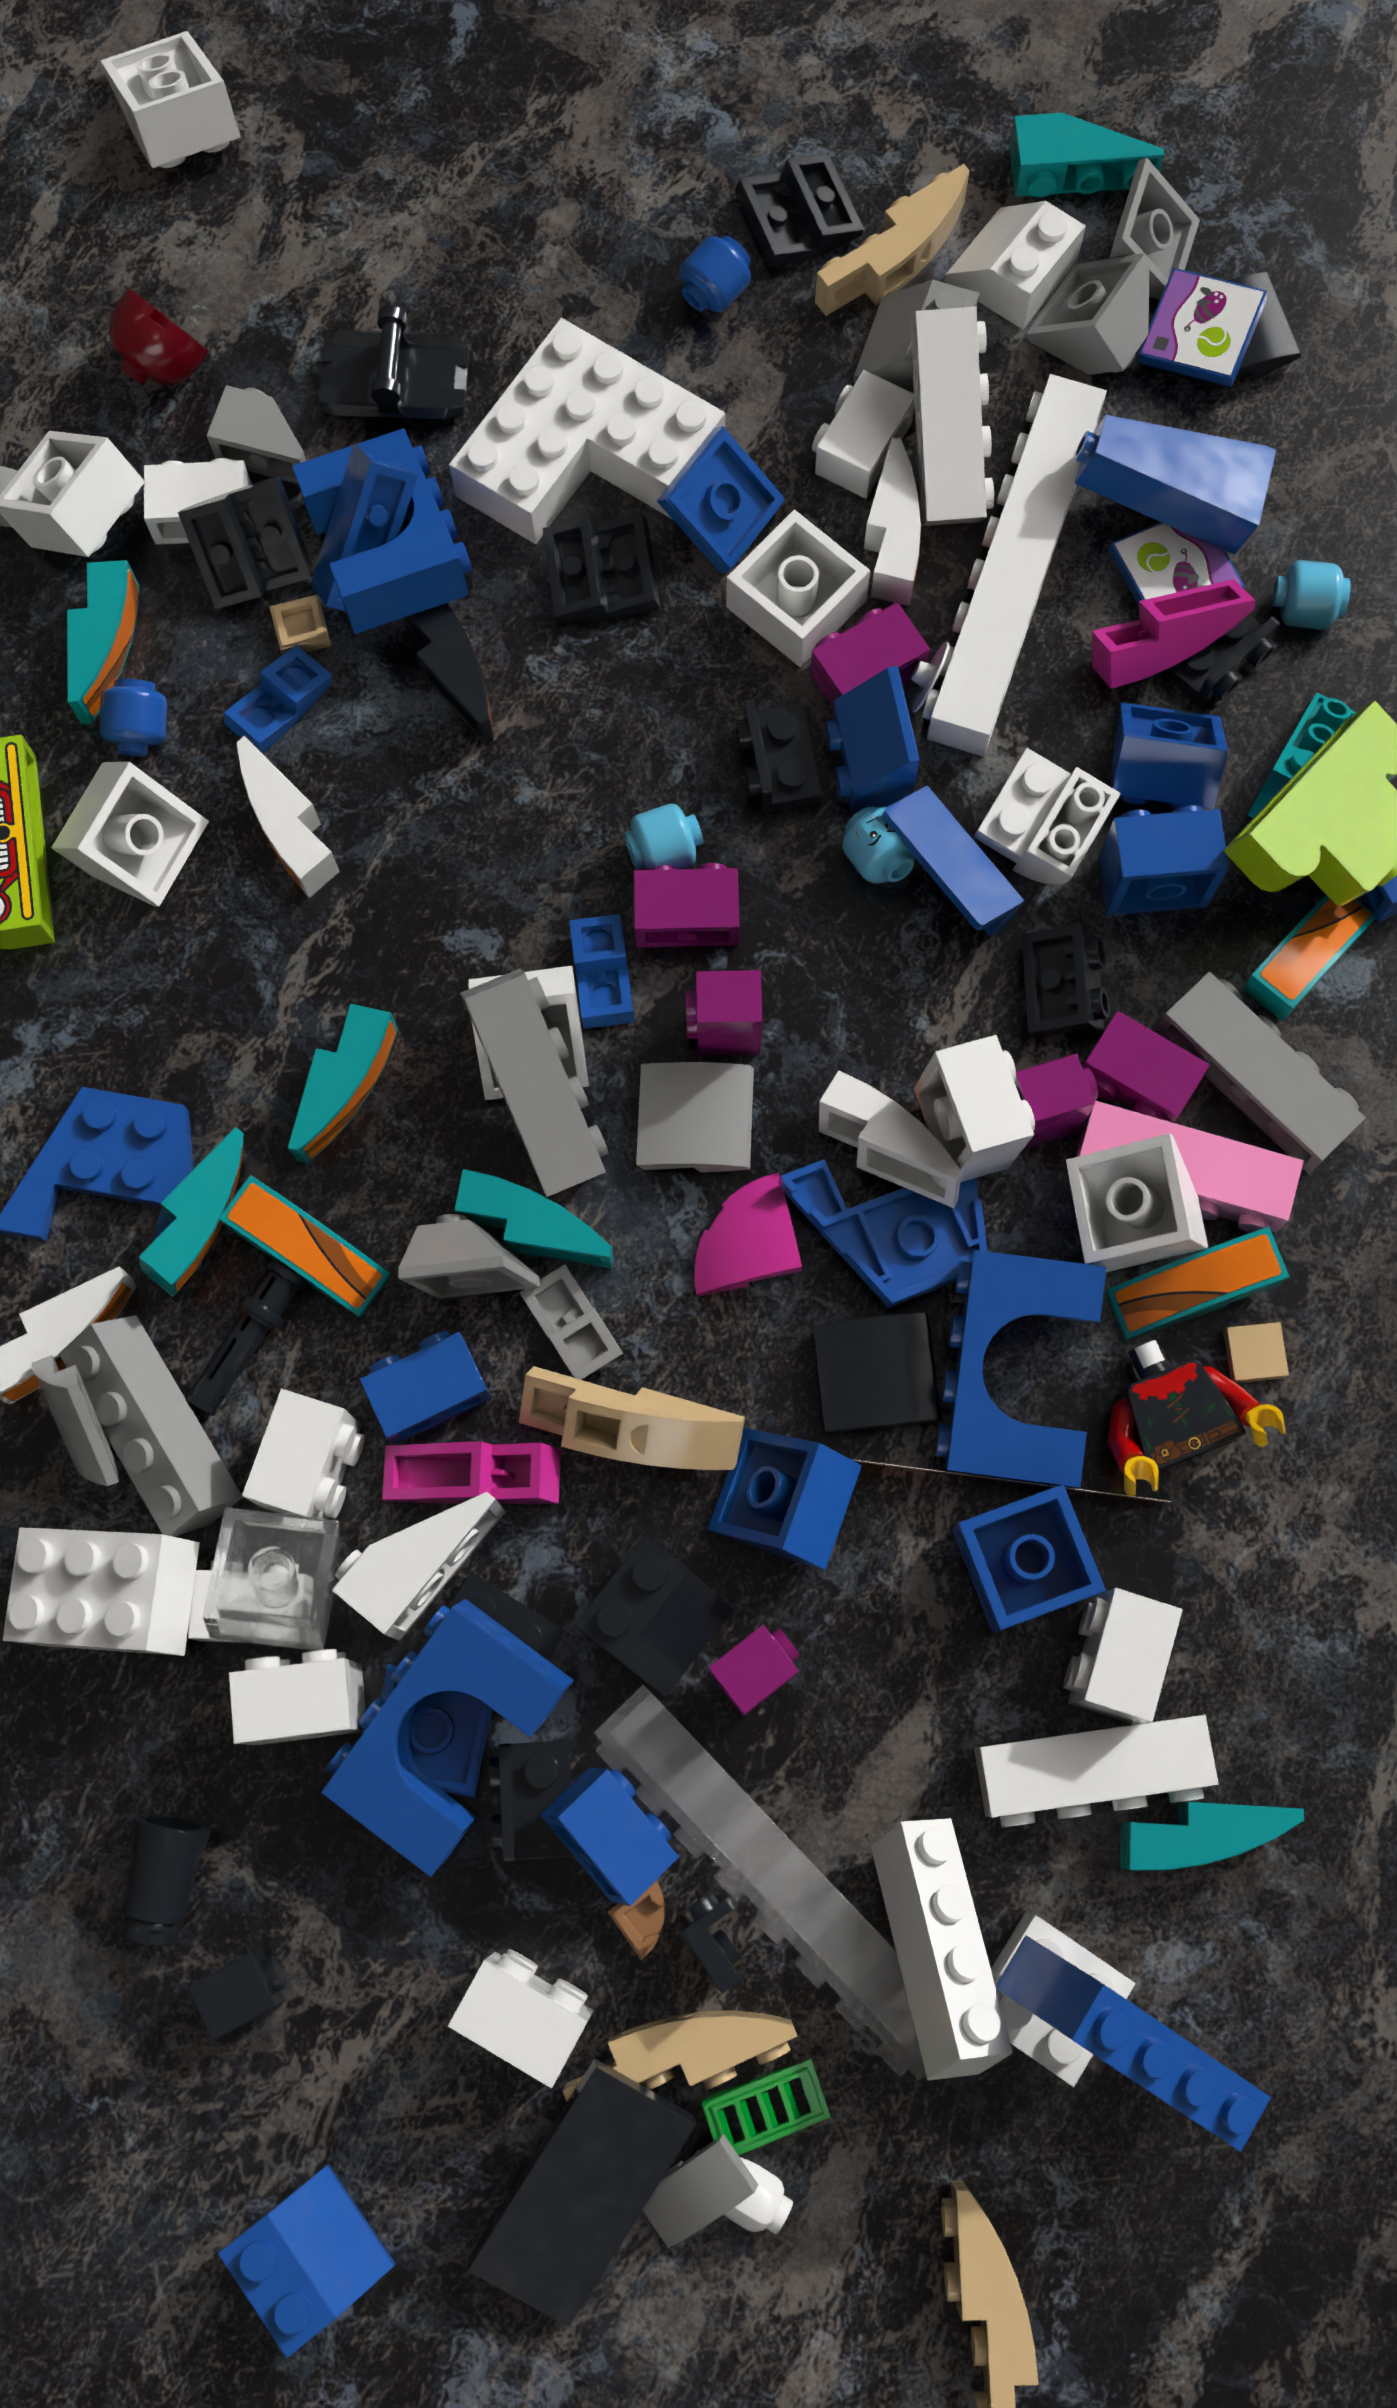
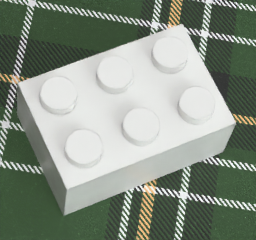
[2,1527,199,1656]

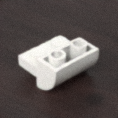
[974,748,1121,885]

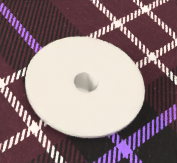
[911,642,949,713]

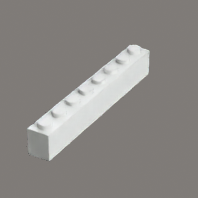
[922,374,1107,757]

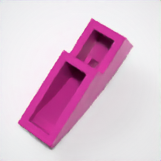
[1092,579,1255,689]
[382,1441,561,1504]

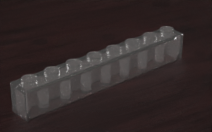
[594,1685,926,2081]

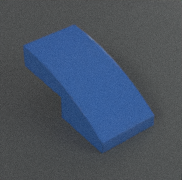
[224,645,332,753]
[569,914,635,1029]

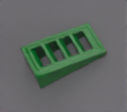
[702,2058,831,2155]

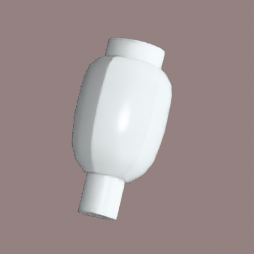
[695,2149,793,2234]

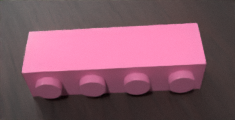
[1075,1101,1304,1233]

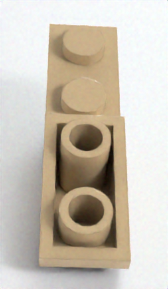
[815,164,970,316]
[519,1366,745,1470]
[563,2010,797,2101]
[941,2181,1039,2408]

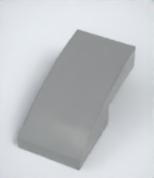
[519,1264,623,1380]
[643,2134,759,2248]

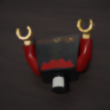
[1107,1340,1285,1496]

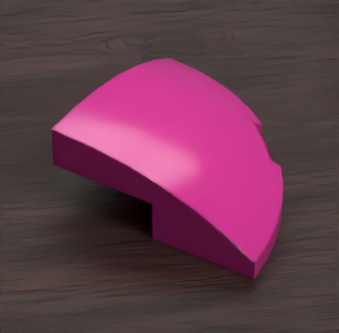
[694,1173,802,1297]

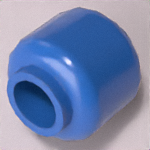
[680,235,751,313]
[99,679,168,756]

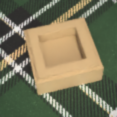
[269,595,332,655]
[1223,1322,1289,1383]

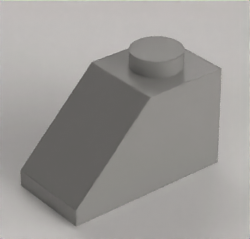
[207,385,306,484]

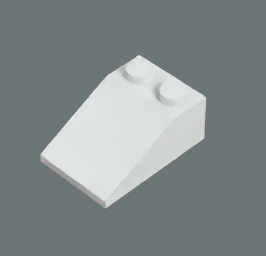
[100,31,241,168]
[332,1492,506,1641]

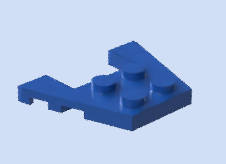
[0,1087,202,1270]
[778,1121,987,1308]

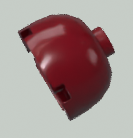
[109,287,209,386]

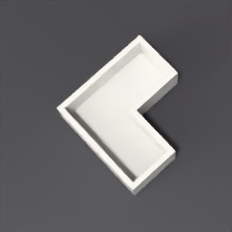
[449,318,725,544]

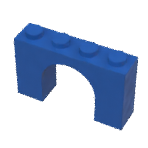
[292,428,472,634]
[935,1250,1106,1488]
[321,1599,574,1877]
[995,1935,1271,2152]

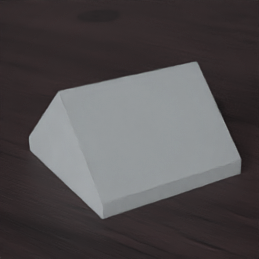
[1110,158,1200,299]

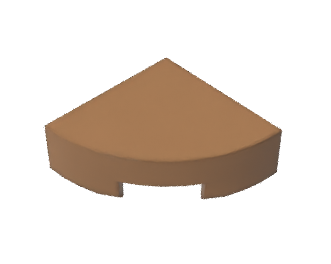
[608,1880,665,1960]

